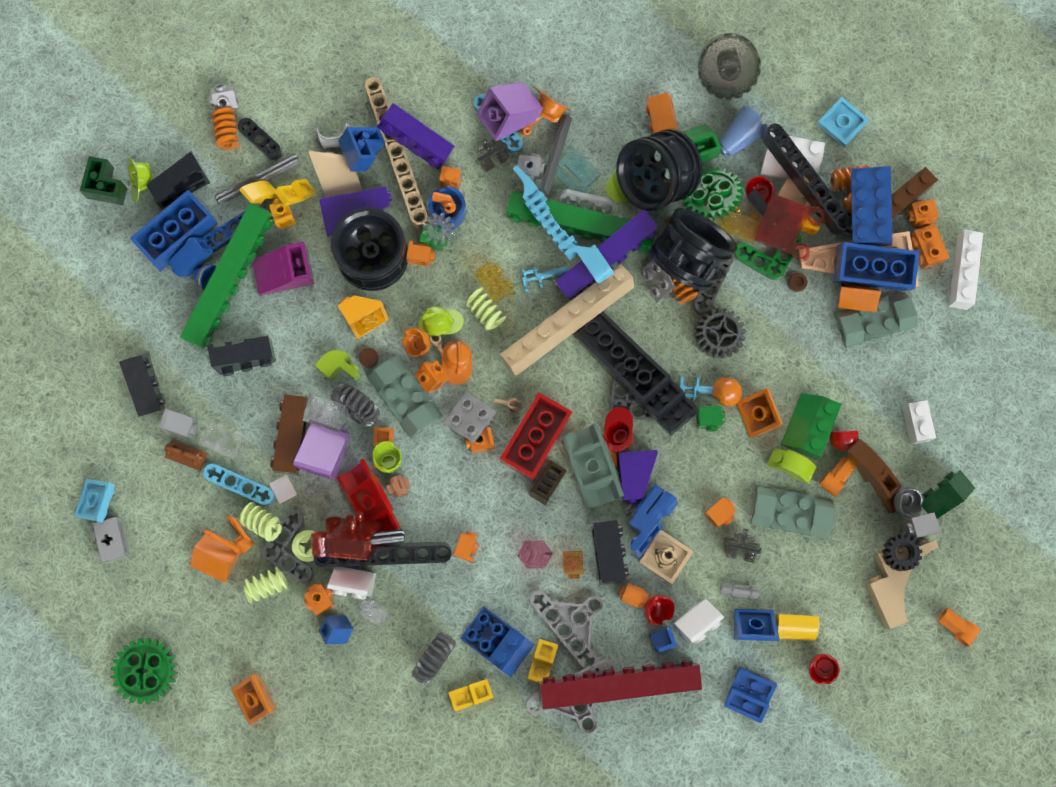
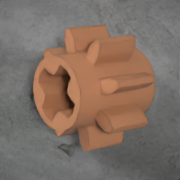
[386,475,411,499]

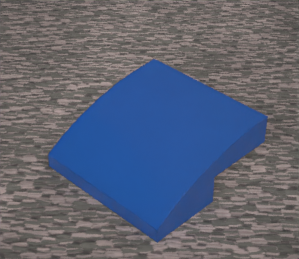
[724,666,777,723]

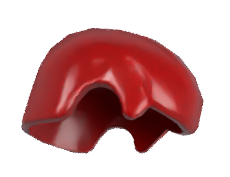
[745,176,775,204]
[829,430,859,451]
[644,595,675,625]
[808,654,840,685]

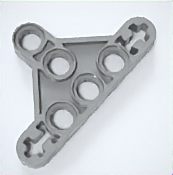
[530,590,603,670]
[525,659,617,734]

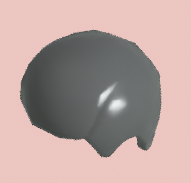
[893,487,923,518]

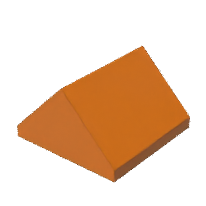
[838,284,881,312]
[737,388,783,438]
[190,532,241,583]
[231,674,277,725]

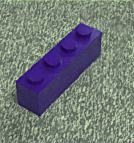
[377,103,455,170]

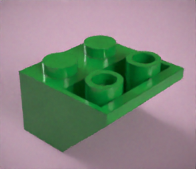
[683,124,722,163]

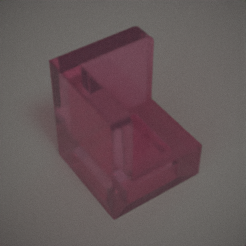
[518,540,553,569]

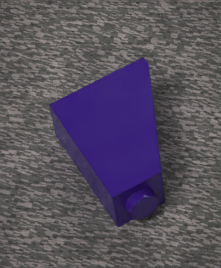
[618,450,658,505]

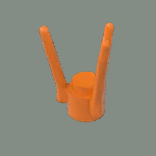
[203,516,255,554]

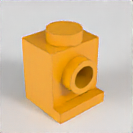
[269,198,296,230]

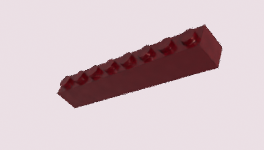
[537,660,702,710]

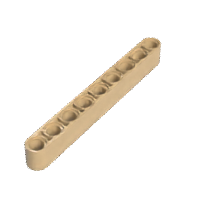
[365,77,429,230]

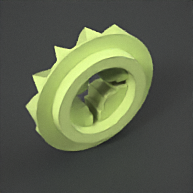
[292,530,324,562]

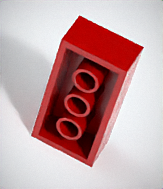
[500,393,573,481]

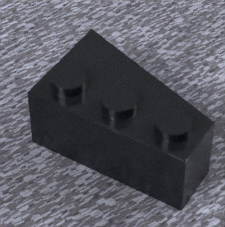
[146,151,210,210]
[207,336,276,376]
[119,352,166,417]

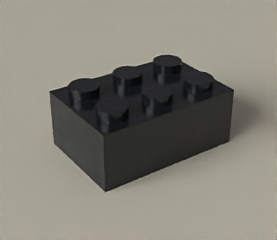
[591,520,629,585]

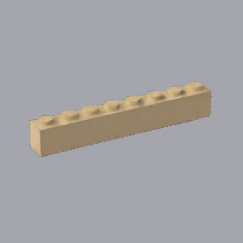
[500,264,635,377]

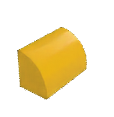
[775,614,819,641]

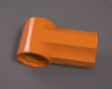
[819,456,856,497]
[937,608,981,647]

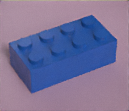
[851,166,893,247]
[130,190,218,272]
[834,242,920,292]

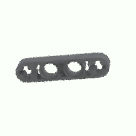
[693,254,734,315]

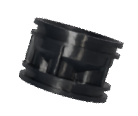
[616,129,703,211]
[331,208,408,291]
[649,208,737,291]

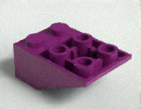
[253,242,315,296]

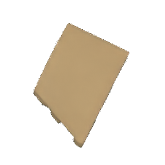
[308,150,363,198]

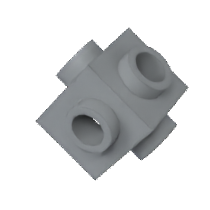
[209,84,239,110]
[518,153,546,182]

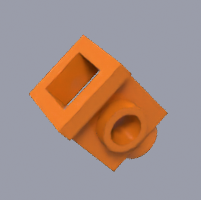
[439,166,462,190]
[406,240,436,267]
[465,427,495,454]
[454,531,479,563]

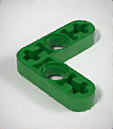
[734,231,802,280]

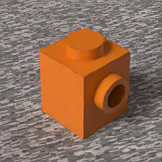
[704,497,737,529]

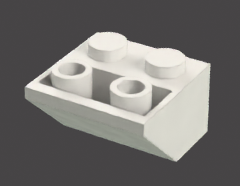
[327,567,376,600]
[673,599,724,644]

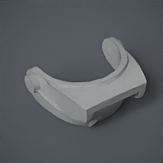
[315,123,350,151]

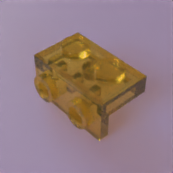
[721,207,763,244]
[474,262,516,303]

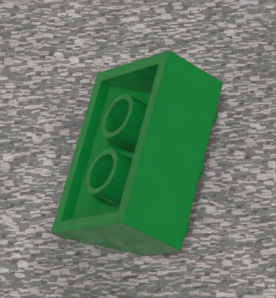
[780,393,842,460]

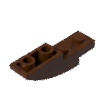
[846,439,902,513]

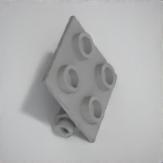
[641,259,675,303]
[444,392,496,443]

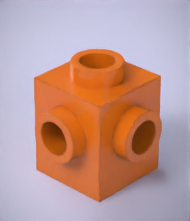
[907,199,939,228]
[414,360,449,393]
[304,583,336,616]

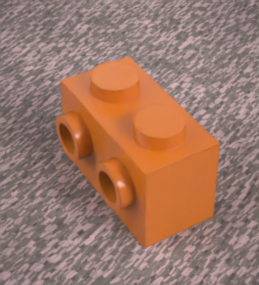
[646,92,679,133]
[910,224,949,270]

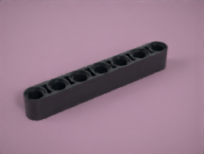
[761,123,852,235]
[313,542,452,567]

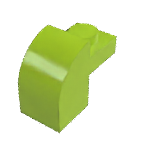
[314,350,361,381]
[767,448,816,484]

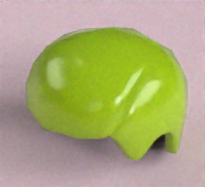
[372,441,402,473]

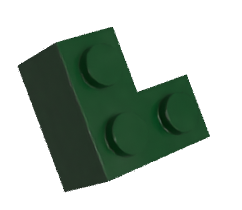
[79,156,128,205]
[921,470,975,519]

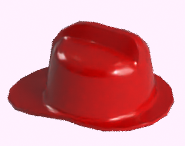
[603,407,634,452]

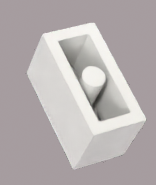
[902,400,936,445]

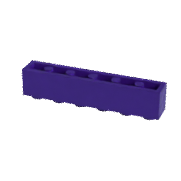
[555,209,658,300]

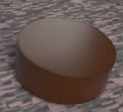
[788,273,808,292]
[359,348,379,368]

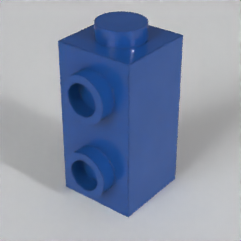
[168,237,213,277]

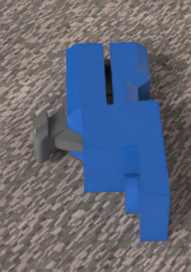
[624,484,678,558]

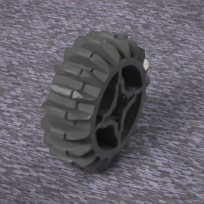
[694,308,746,359]
[330,383,380,427]
[412,632,456,685]

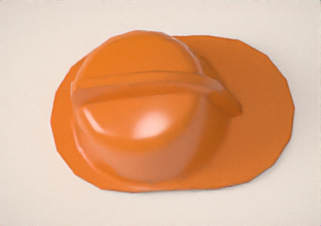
[533,86,571,123]
[442,340,472,385]

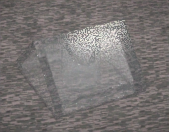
[303,393,349,433]

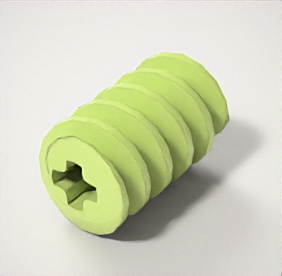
[466,288,506,330]
[238,502,282,542]
[244,567,289,604]

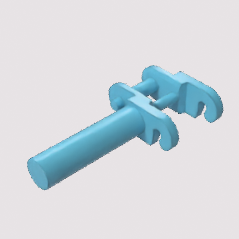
[521,266,568,293]
[679,375,713,401]

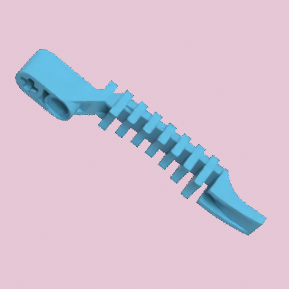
[513,166,615,284]

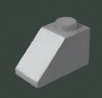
[159,409,198,440]

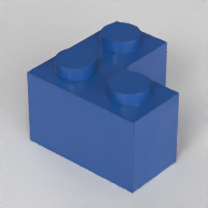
[338,127,385,172]

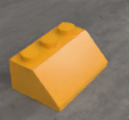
[337,295,389,339]

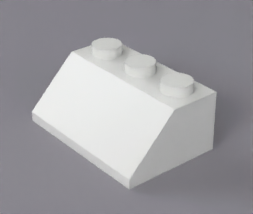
[760,132,825,179]

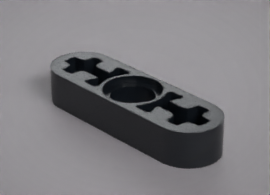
[238,118,282,160]

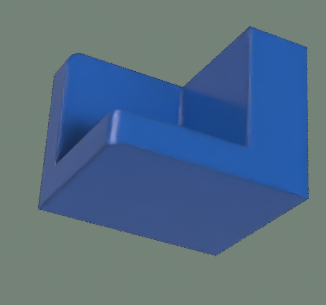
[319,615,353,645]
[649,627,677,653]

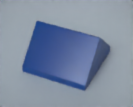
[734,609,779,641]

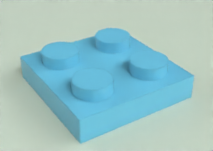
[817,97,869,147]
[74,479,115,523]

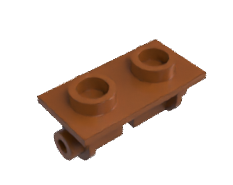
[164,440,208,471]

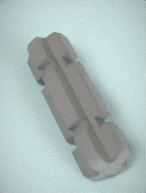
[720,583,759,599]

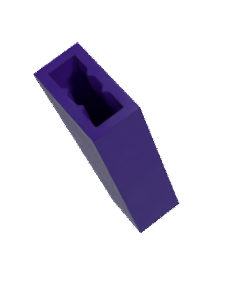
[319,186,392,237]

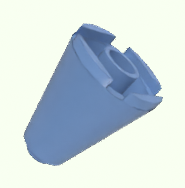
[719,105,768,156]

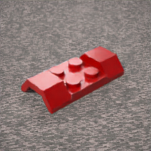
[337,459,401,533]

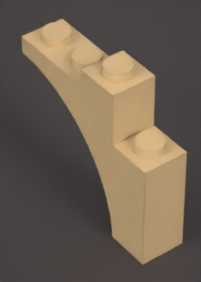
[865,539,938,629]

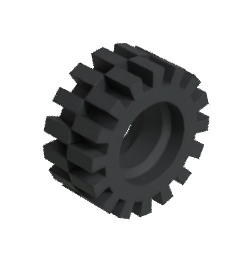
[882,534,923,571]

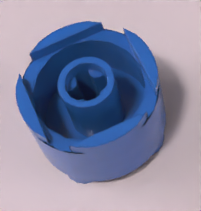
[428,186,466,230]

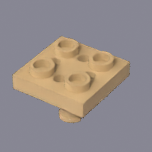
[639,530,694,585]

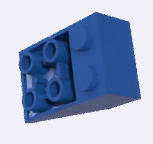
[460,606,535,677]

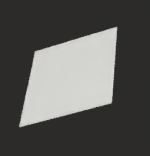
[270,475,297,504]

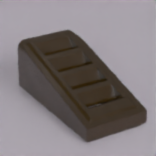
[530,461,567,505]

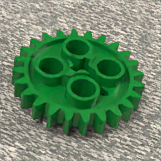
[683,167,743,222]
[110,638,178,705]

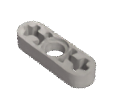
[559,189,613,214]

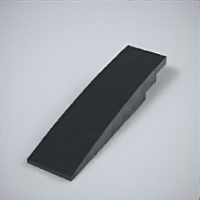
[572,311,699,436]

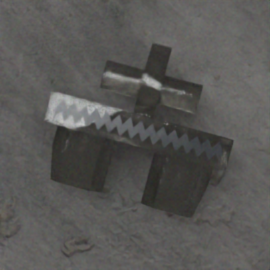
[475,139,510,172]
[724,528,762,563]

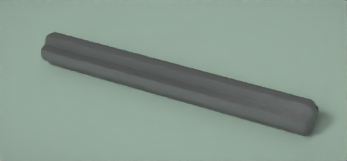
[539,114,572,194]
[215,154,300,205]

